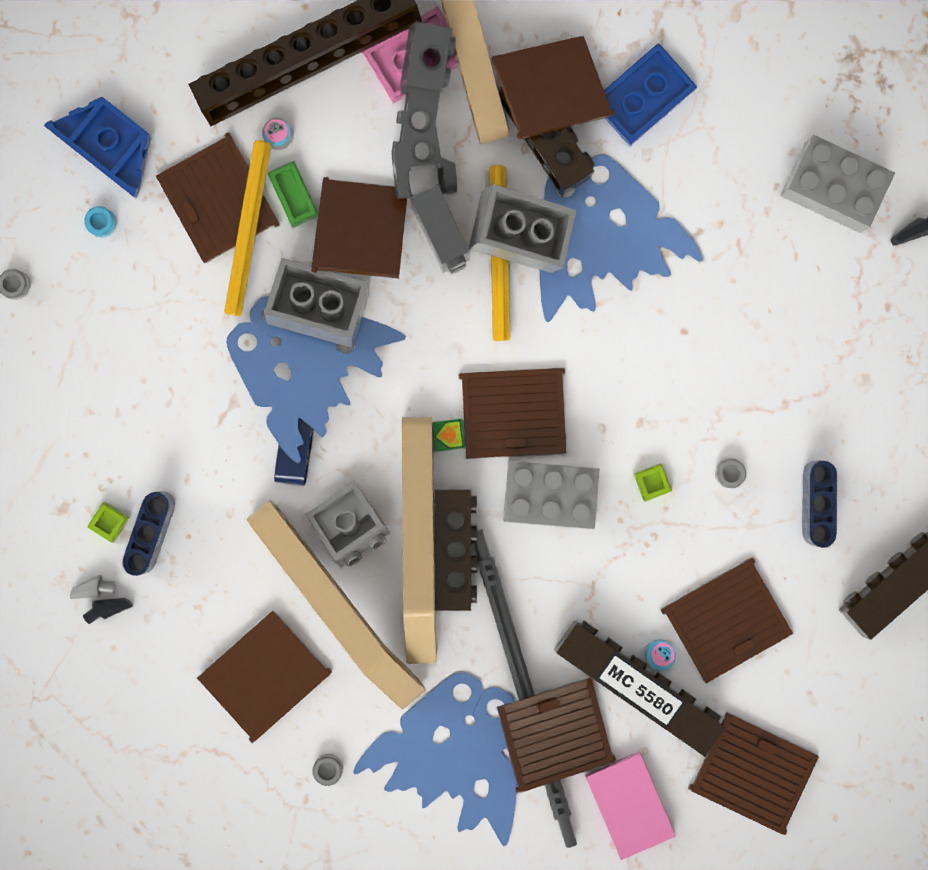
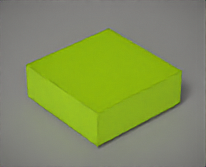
[633,463,672,502]
[87,502,130,543]

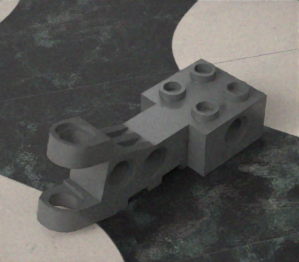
[391,22,457,199]

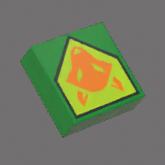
[432,419,465,452]

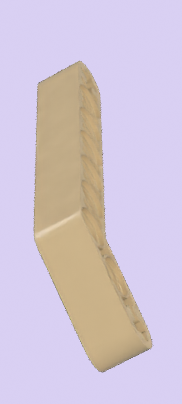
[441,0,509,145]
[402,417,437,664]
[247,500,426,710]

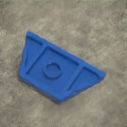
[44,97,151,199]

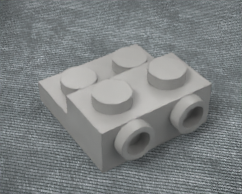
[305,481,390,567]

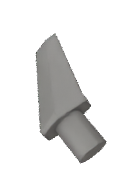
[70,575,116,599]

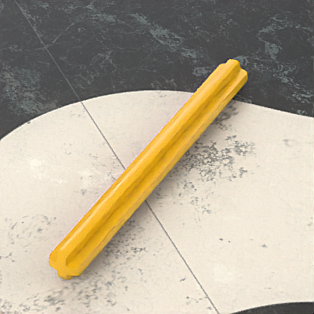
[224,140,271,316]
[489,165,510,342]

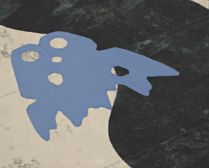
[540,154,703,322]
[226,296,406,463]
[353,672,517,846]

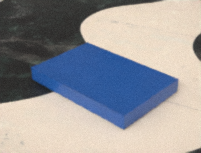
[604,43,698,147]

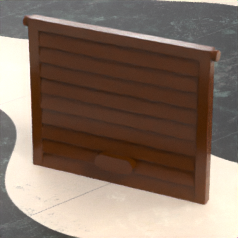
[492,35,615,139]
[156,133,280,264]
[311,177,407,278]
[459,368,566,459]
[660,557,793,683]
[197,610,332,743]
[497,678,616,793]
[688,712,819,835]

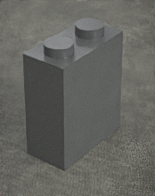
[410,185,470,274]

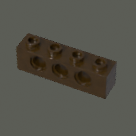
[499,89,595,197]
[435,489,477,611]

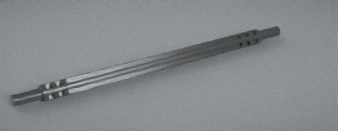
[474,529,577,848]

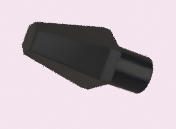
[890,217,928,246]
[83,598,133,624]

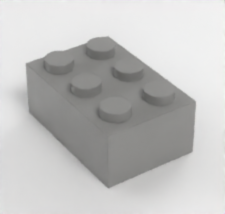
[780,135,895,233]
[469,184,577,273]
[264,258,369,348]
[503,461,600,529]

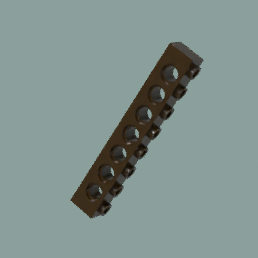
[188,0,422,127]

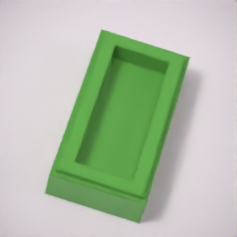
[267,161,318,228]

